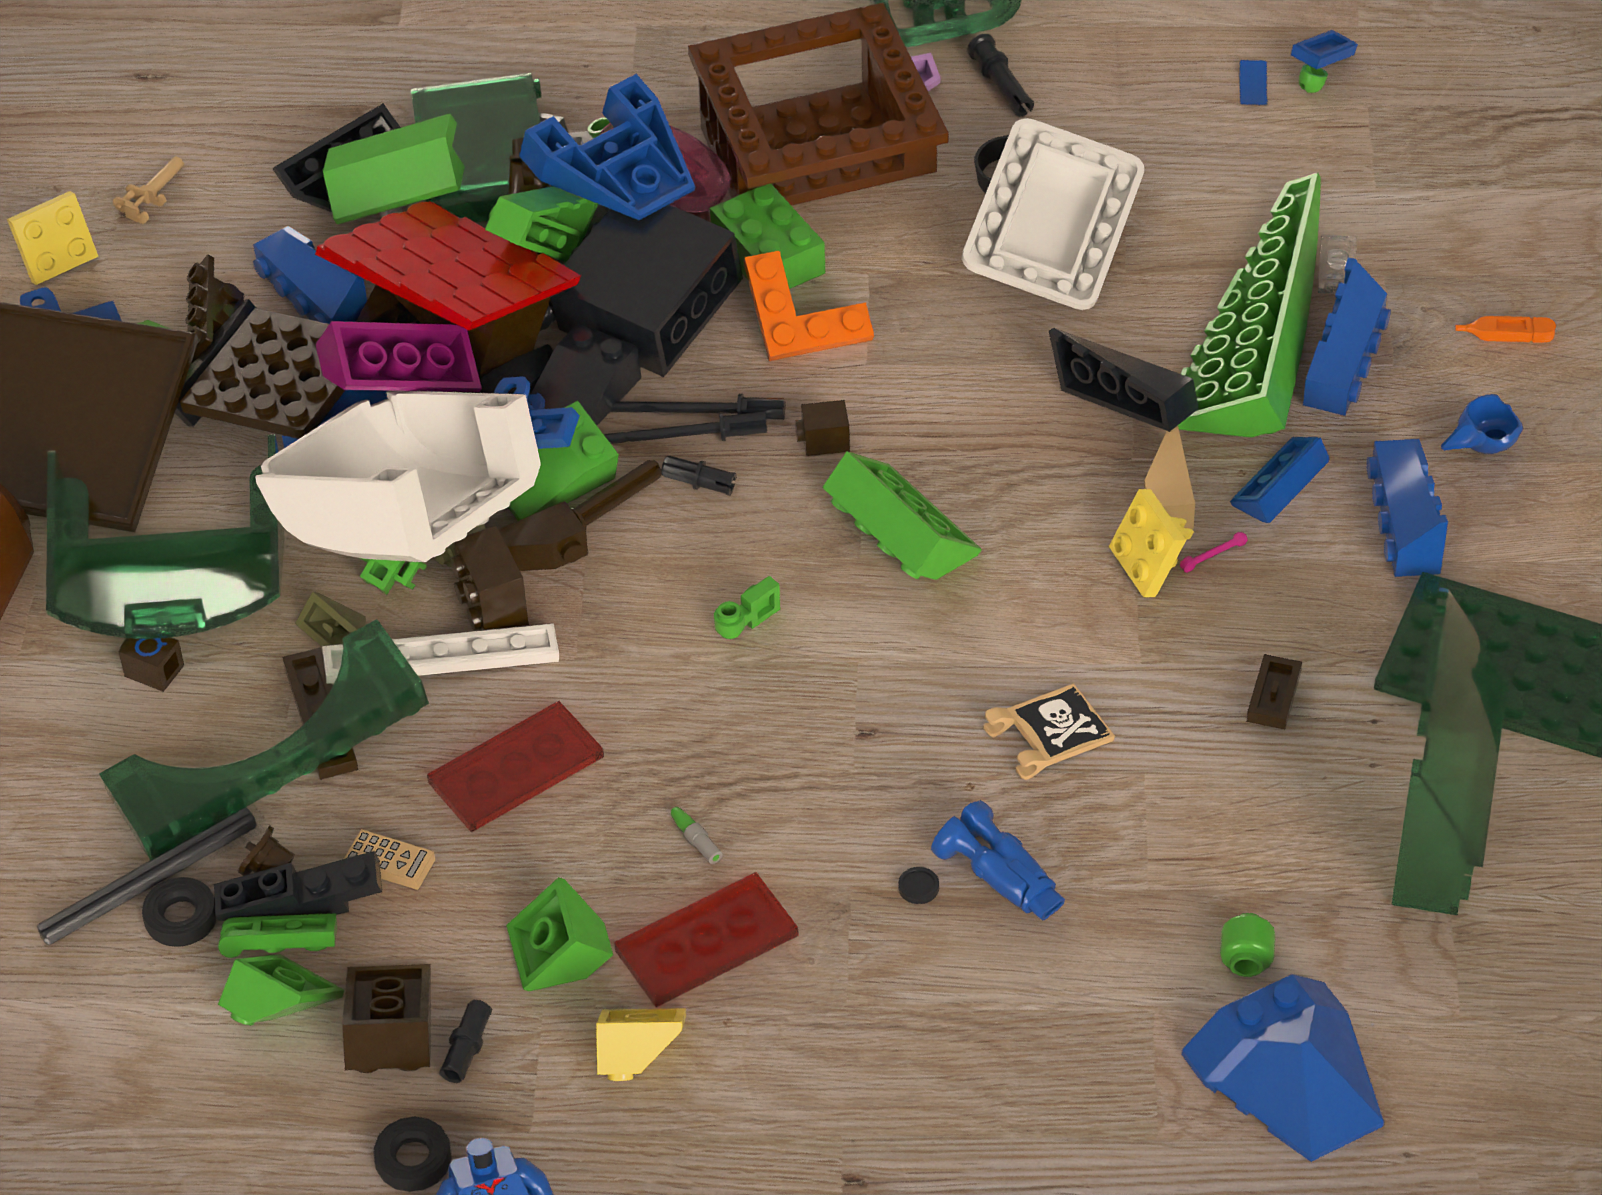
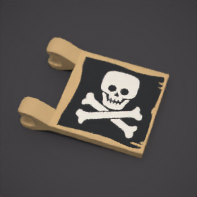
[983,684,1115,780]

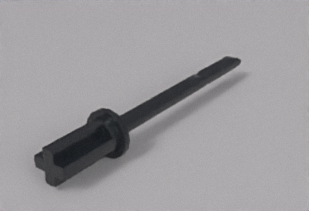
[611,393,786,419]
[604,412,767,444]

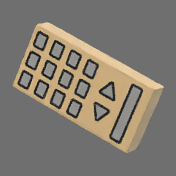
[344,829,435,890]

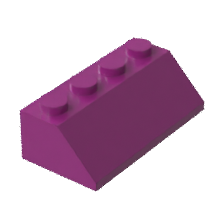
[315,321,482,392]

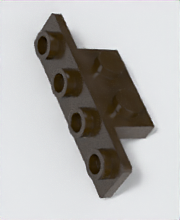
[185,254,244,363]

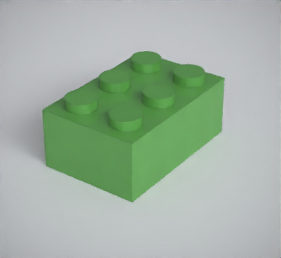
[710,184,826,289]

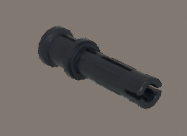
[967,33,1034,116]

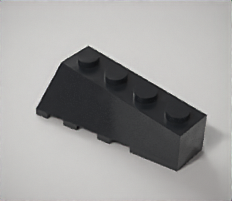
[1048,328,1199,432]

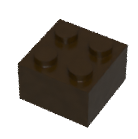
[450,526,529,631]

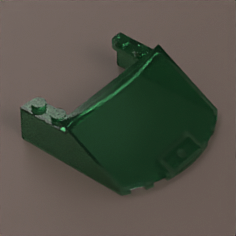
[46,434,285,639]
[1392,588,1508,915]

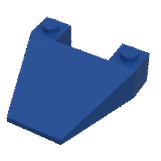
[519,74,695,220]

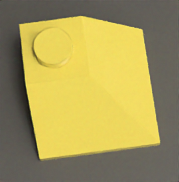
[596,1008,686,1081]

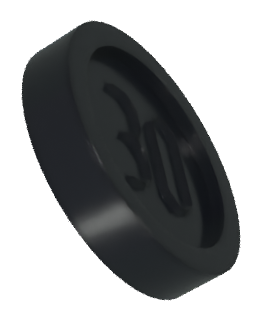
[898,867,939,904]

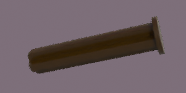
[569,460,662,529]

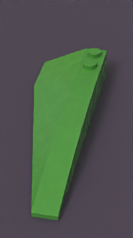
[1178,173,1321,438]

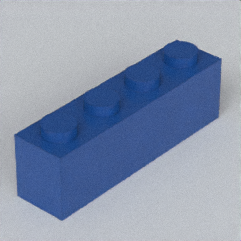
[253,226,367,324]
[1303,257,1391,416]
[1366,439,1448,577]

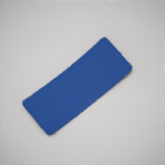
[1240,60,1267,105]

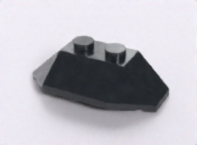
[273,103,401,212]

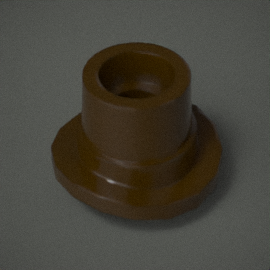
[238,825,295,876]

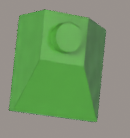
[506,877,613,991]
[218,954,345,1026]

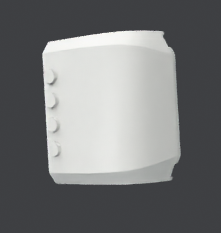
[255,391,541,562]

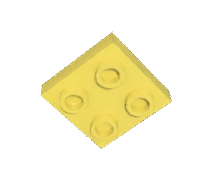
[7,191,99,285]
[1109,489,1194,597]

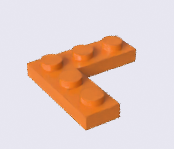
[744,251,874,361]

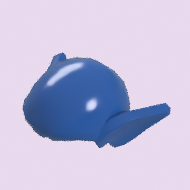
[1441,394,1523,454]

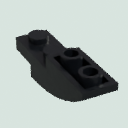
[214,851,382,921]

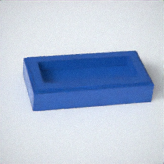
[1290,30,1358,69]

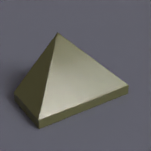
[295,592,366,647]

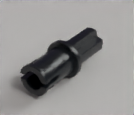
[661,456,737,496]

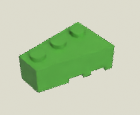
[485,186,598,262]

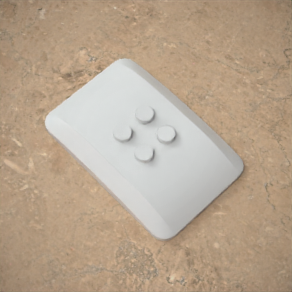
[962,118,1144,310]

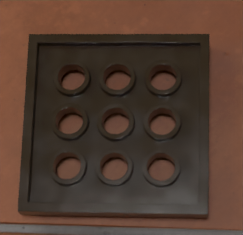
[180,308,345,439]

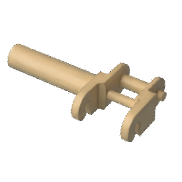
[113,156,184,224]

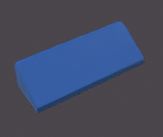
[1230,437,1330,523]

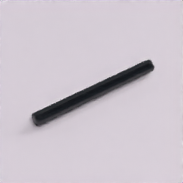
[37,808,257,945]

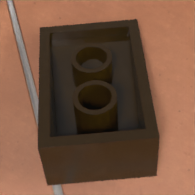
[342,964,431,1073]

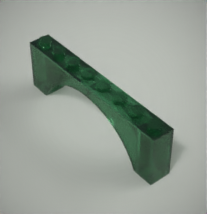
[99,619,429,860]

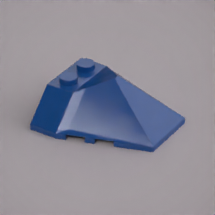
[1181,974,1384,1162]

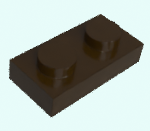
[1246,654,1302,730]

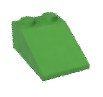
[508,401,619,521]

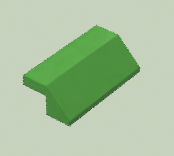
[323,113,465,225]

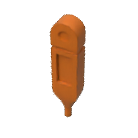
[1455,316,1556,343]

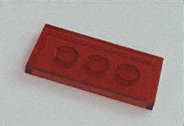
[427,701,604,832]
[614,872,799,1007]

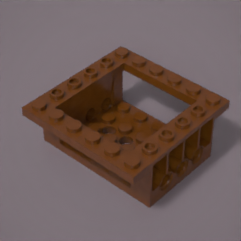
[688,2,949,206]

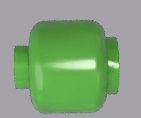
[1220,913,1276,977]

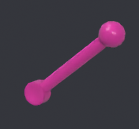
[1180,532,1248,573]

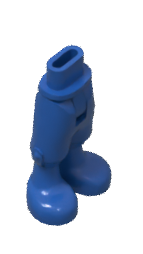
[931,800,1065,921]

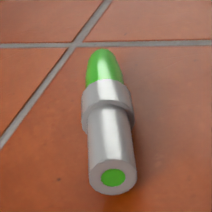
[671,807,723,864]

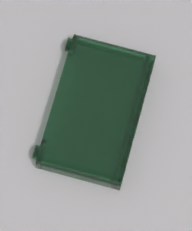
[411,72,553,223]

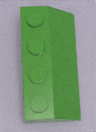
[822,451,982,580]

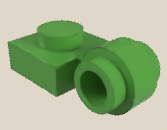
[714,576,781,639]

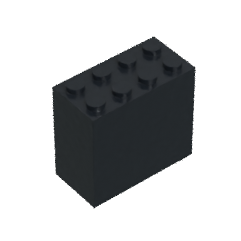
[551,204,743,377]

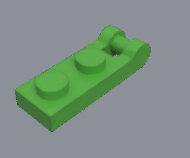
[218,913,337,958]

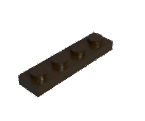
[282,648,358,780]

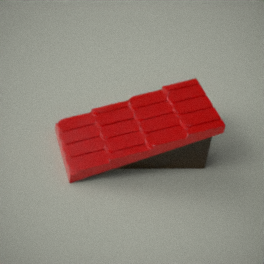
[315,202,581,379]

